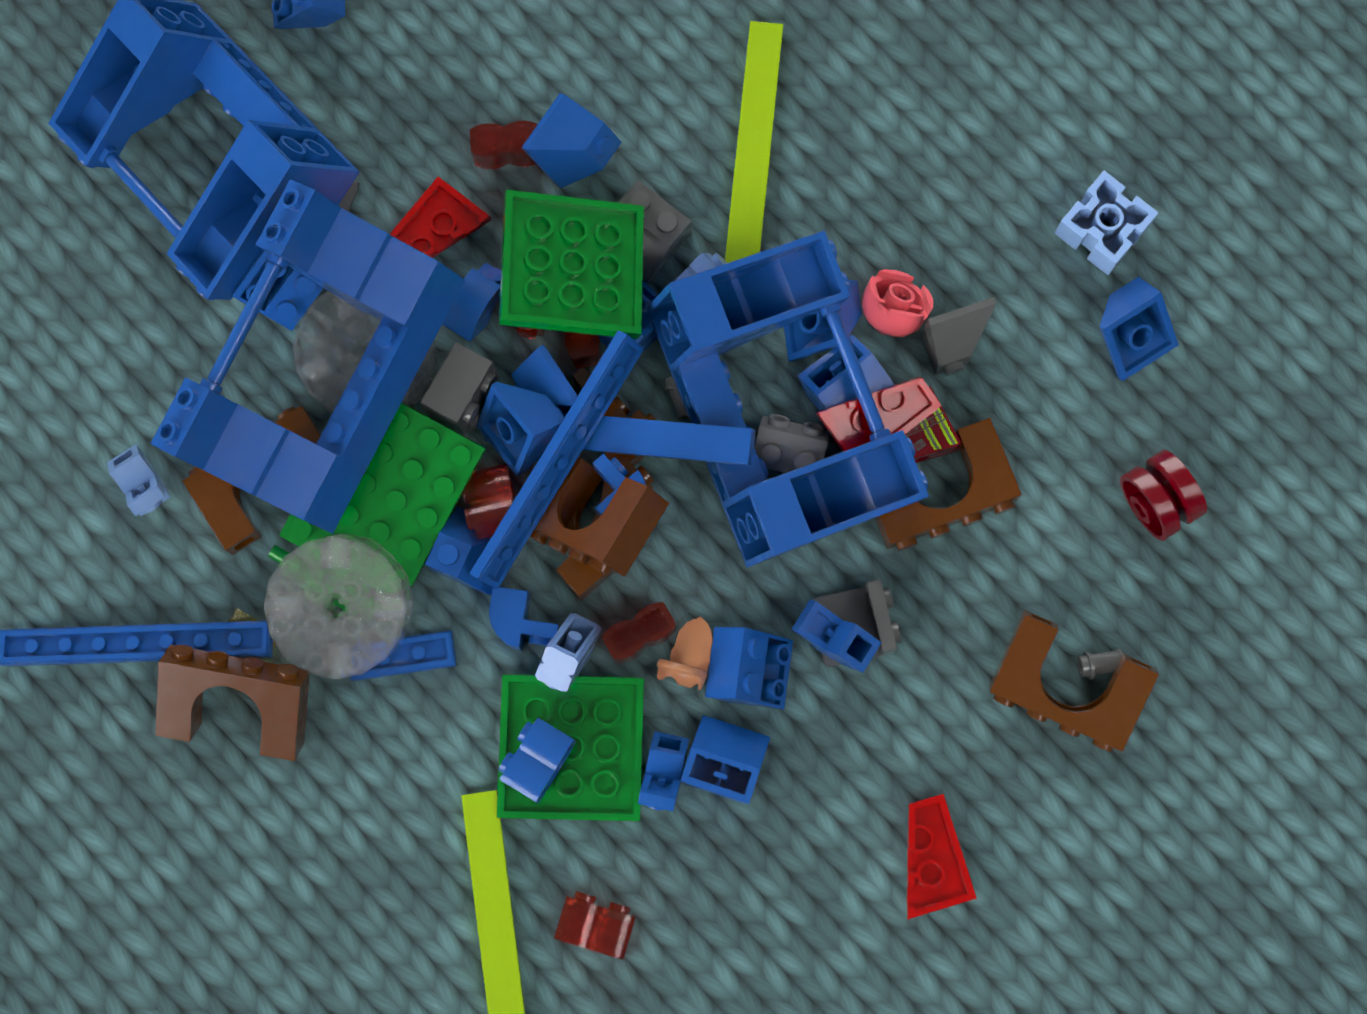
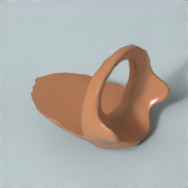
[657,617,713,690]

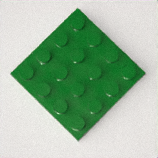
[499,189,644,339]
[497,675,644,822]

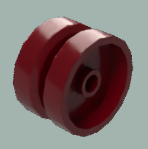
[1120,449,1207,541]

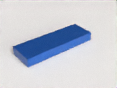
[347,630,457,681]

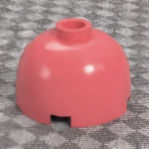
[862,269,934,337]

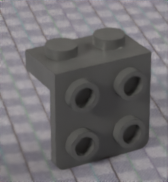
[813,579,901,667]

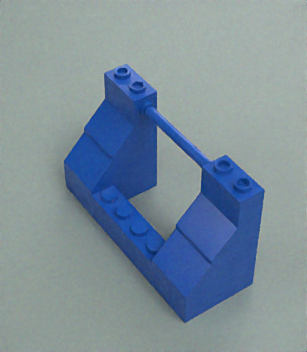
[48,0,360,300]
[150,179,465,534]
[646,230,929,568]

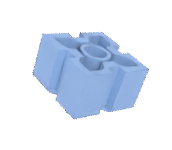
[1054,170,1158,275]

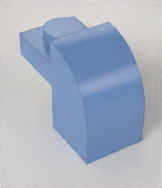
[107,444,170,516]

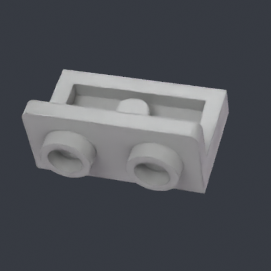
[755,414,830,473]

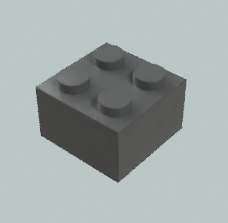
[420,342,499,436]

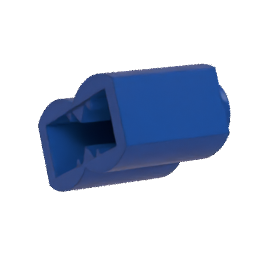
[498,717,576,804]

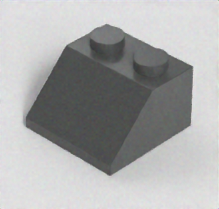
[618,180,692,284]

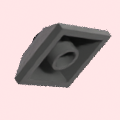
[921,297,996,376]

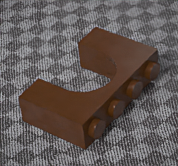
[182,406,321,555]
[875,418,1022,551]
[530,457,669,577]
[989,610,1159,752]
[155,645,310,761]

